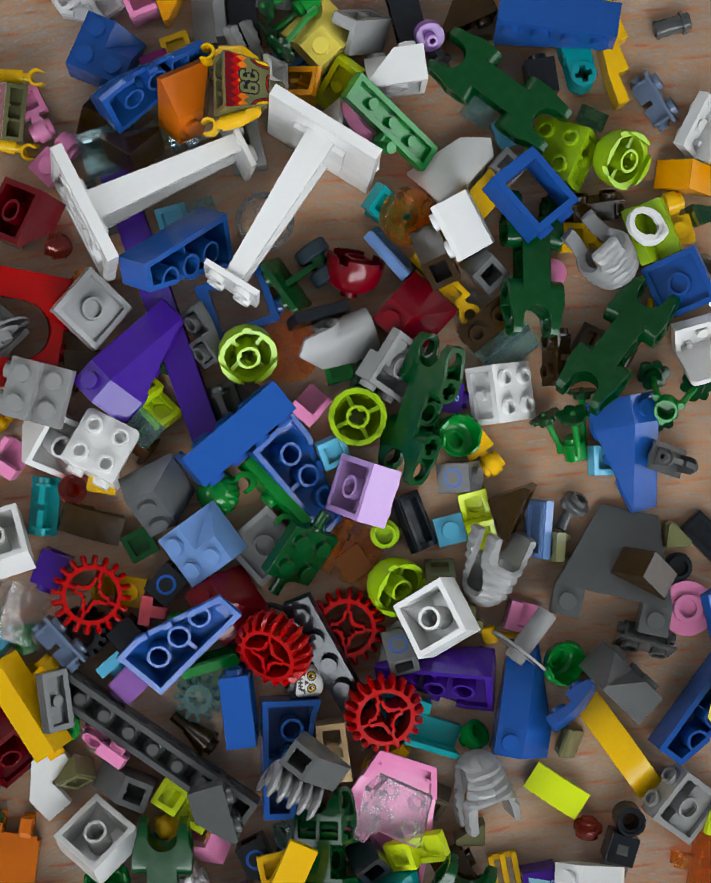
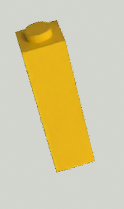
[0,650,73,763]

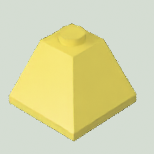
[280,0,349,76]

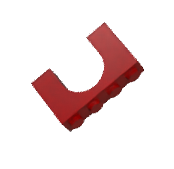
[0,265,72,387]

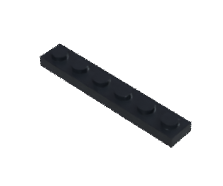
[282,592,385,750]

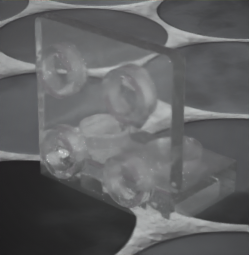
[0,580,62,653]
[353,773,433,848]

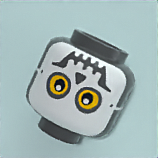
[283,661,326,698]

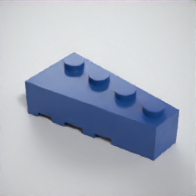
[493,0,622,51]
[118,207,233,292]
[174,381,296,487]
[648,652,711,766]
[260,695,321,821]

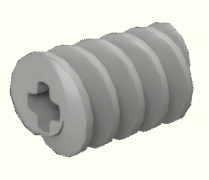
[256,759,324,821]

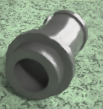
[652,11,692,40]

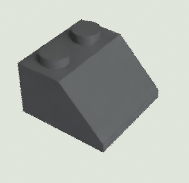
[118,453,195,537]

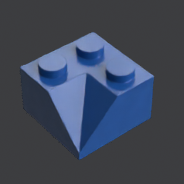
[66,11,147,88]

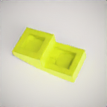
[140,378,182,432]
[456,485,497,550]
[523,762,591,820]
[150,777,206,835]
[383,829,451,872]

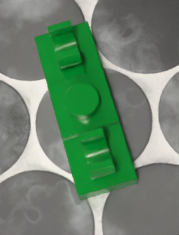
[232,457,312,525]

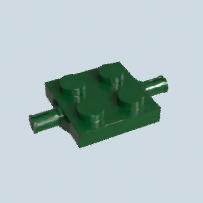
[261,509,339,596]

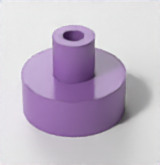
[414,19,445,52]

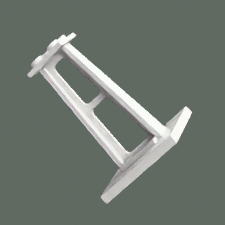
[203,84,383,308]
[50,127,258,283]

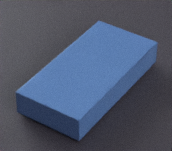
[363,227,416,281]
[524,499,554,559]

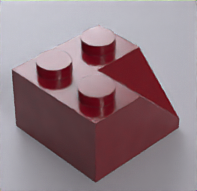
[0,176,66,250]

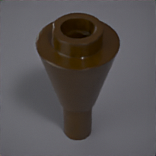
[170,711,220,756]

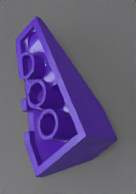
[74,299,184,424]
[374,646,496,712]

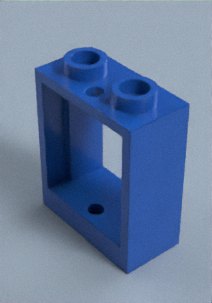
[482,146,579,243]
[194,266,284,340]
[218,662,260,750]

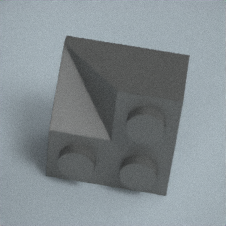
[578,641,663,725]

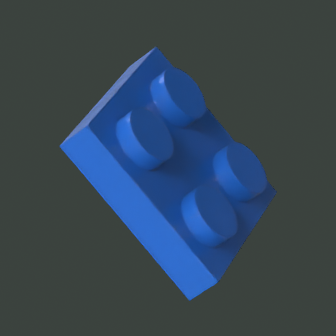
[640,244,711,318]

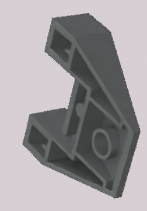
[549,504,673,638]

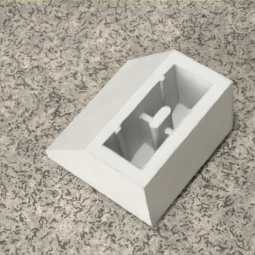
[429,188,495,262]

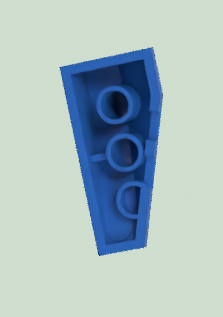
[90,39,208,134]
[585,391,659,513]
[245,412,344,532]
[116,594,242,695]
[490,639,552,759]

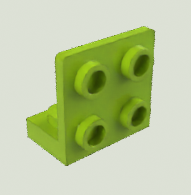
[523,115,600,193]

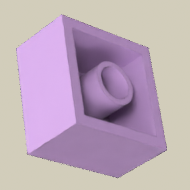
[325,453,402,529]

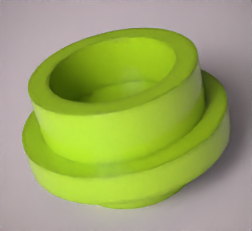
[370,520,399,549]

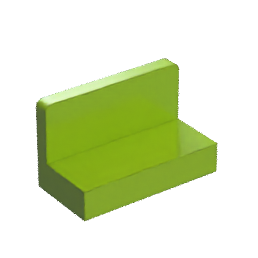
[620,196,682,266]

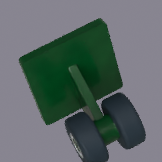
[259,237,342,313]

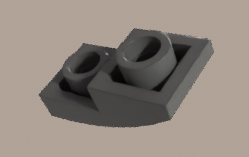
[180,301,220,369]

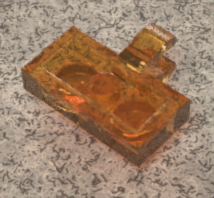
[669,831,711,883]

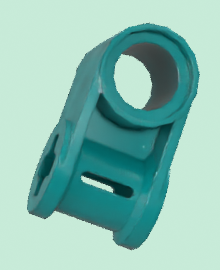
[556,48,597,95]

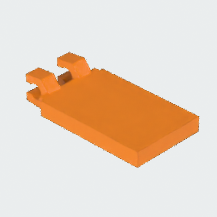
[0,808,42,883]

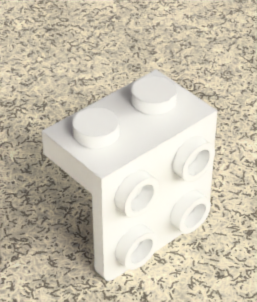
[673,91,711,165]
[671,313,711,386]
[60,408,140,491]

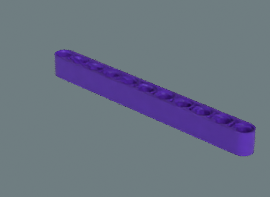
[99,167,217,443]

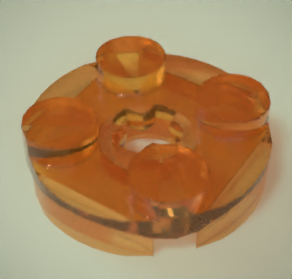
[379,186,436,246]
[269,324,316,383]

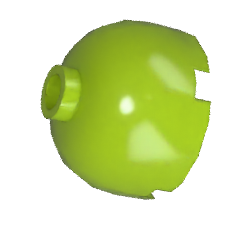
[592,129,652,190]
[218,324,277,385]
[328,387,387,446]
[366,557,426,617]

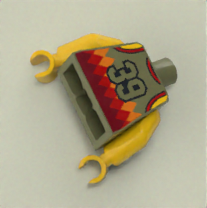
[199,43,285,138]
[0,68,46,161]

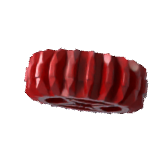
[50,554,131,635]
[316,587,386,665]
[235,609,314,686]
[343,671,424,753]

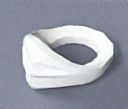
[626,206,669,247]

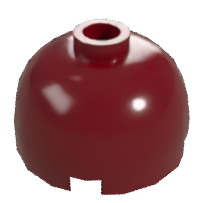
[326,247,385,298]

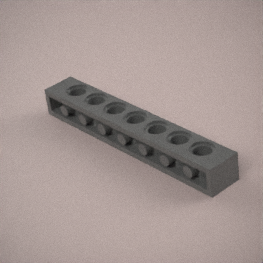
[67,669,260,826]

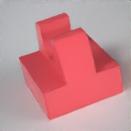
[137,592,169,626]

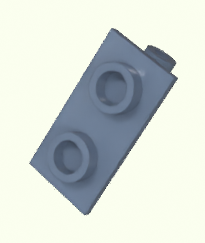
[630,71,680,132]
[32,614,89,673]

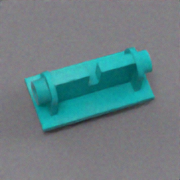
[28,476,62,536]

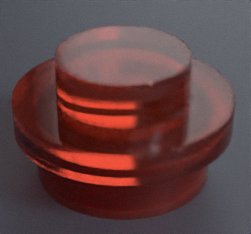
[573,815,603,841]

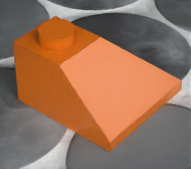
[157,56,209,144]

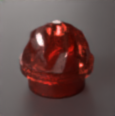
[44,231,73,260]
[58,474,87,504]

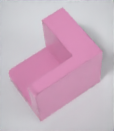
[123,0,162,28]
[292,384,333,428]
[0,435,27,481]
[501,597,539,633]
[191,829,231,865]

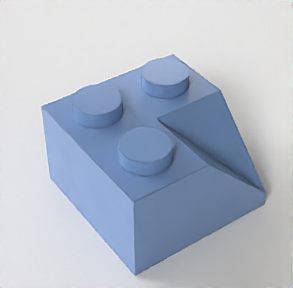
[158,500,248,588]

